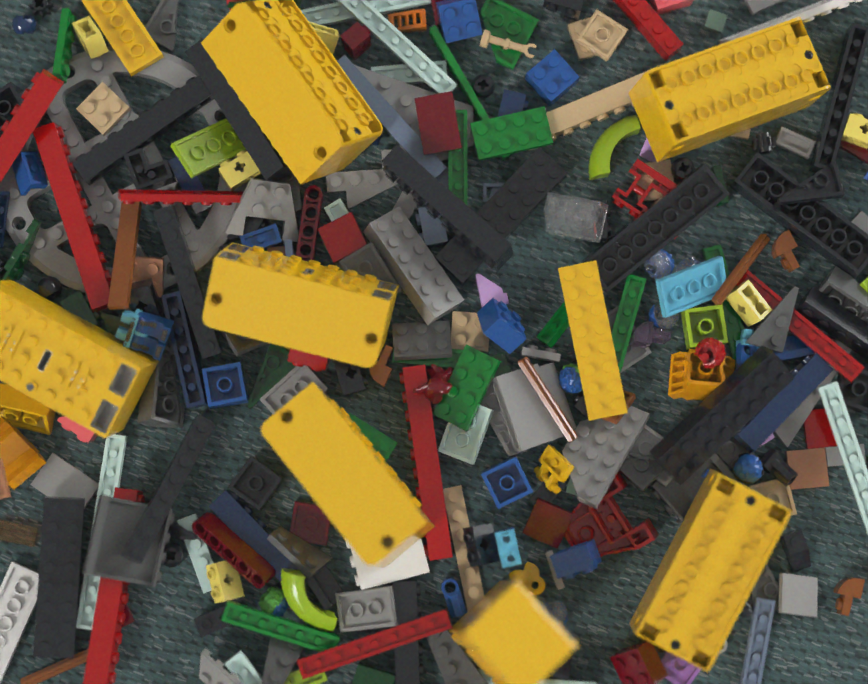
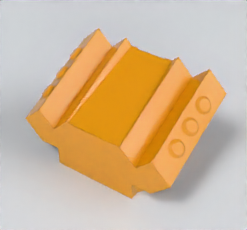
[668,349,735,401]
[0,416,47,490]

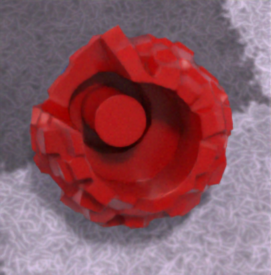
[694,337,726,369]

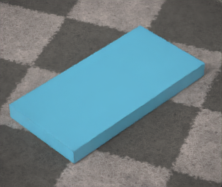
[655,256,727,318]

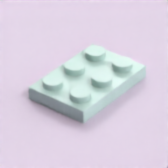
[438,405,494,465]

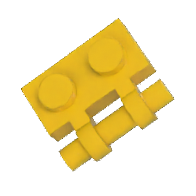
[534,444,574,494]

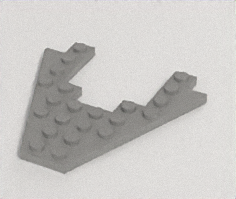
[326,60,475,209]

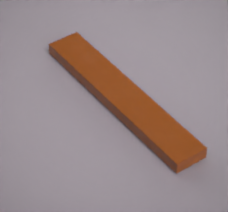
[108,201,142,310]

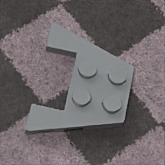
[225,178,299,242]

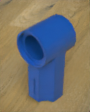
[441,577,467,618]

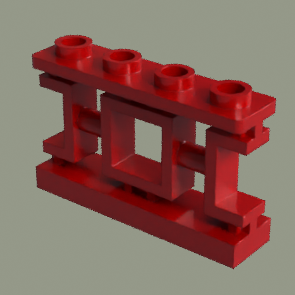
[611,158,677,240]

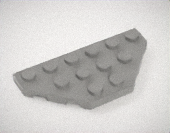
[562,406,650,509]

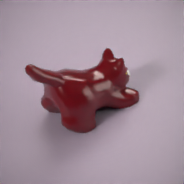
[413,364,453,404]

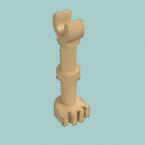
[480,29,536,58]

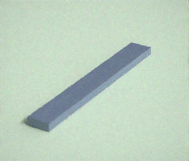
[337,54,447,178]

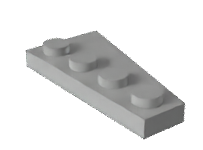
[480,383,527,456]
[199,648,242,684]

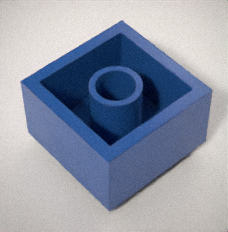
[436,0,483,43]
[525,49,580,107]
[477,298,526,354]
[202,362,249,409]
[481,455,533,509]
[550,539,602,580]

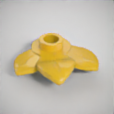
[509,562,546,595]

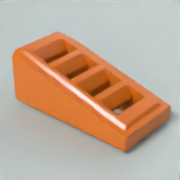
[388,9,427,33]

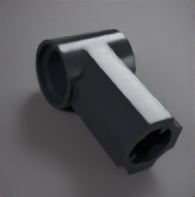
[760,448,798,487]

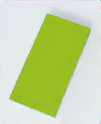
[171,118,247,178]

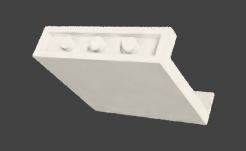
[345,538,430,590]

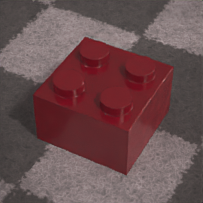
[610,641,668,684]

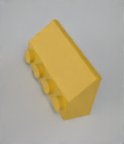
[0,383,56,435]

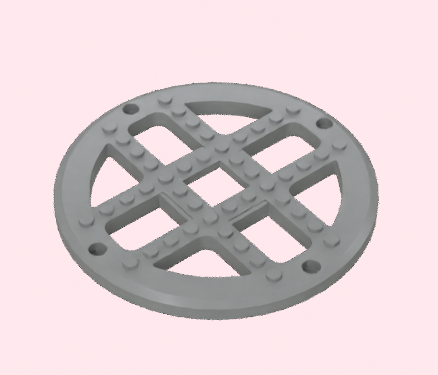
[0,46,249,293]

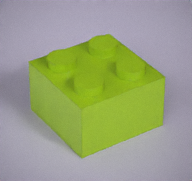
[681,304,728,350]

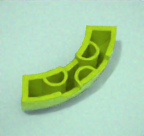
[589,115,641,180]
[281,568,337,632]

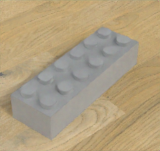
[363,207,464,325]

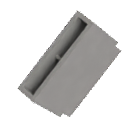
[491,362,577,453]

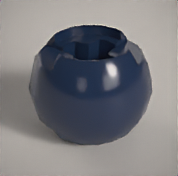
[12,15,37,34]

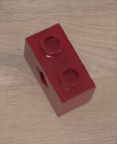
[340,21,372,61]

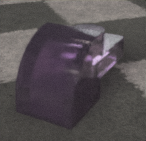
[628,321,671,348]

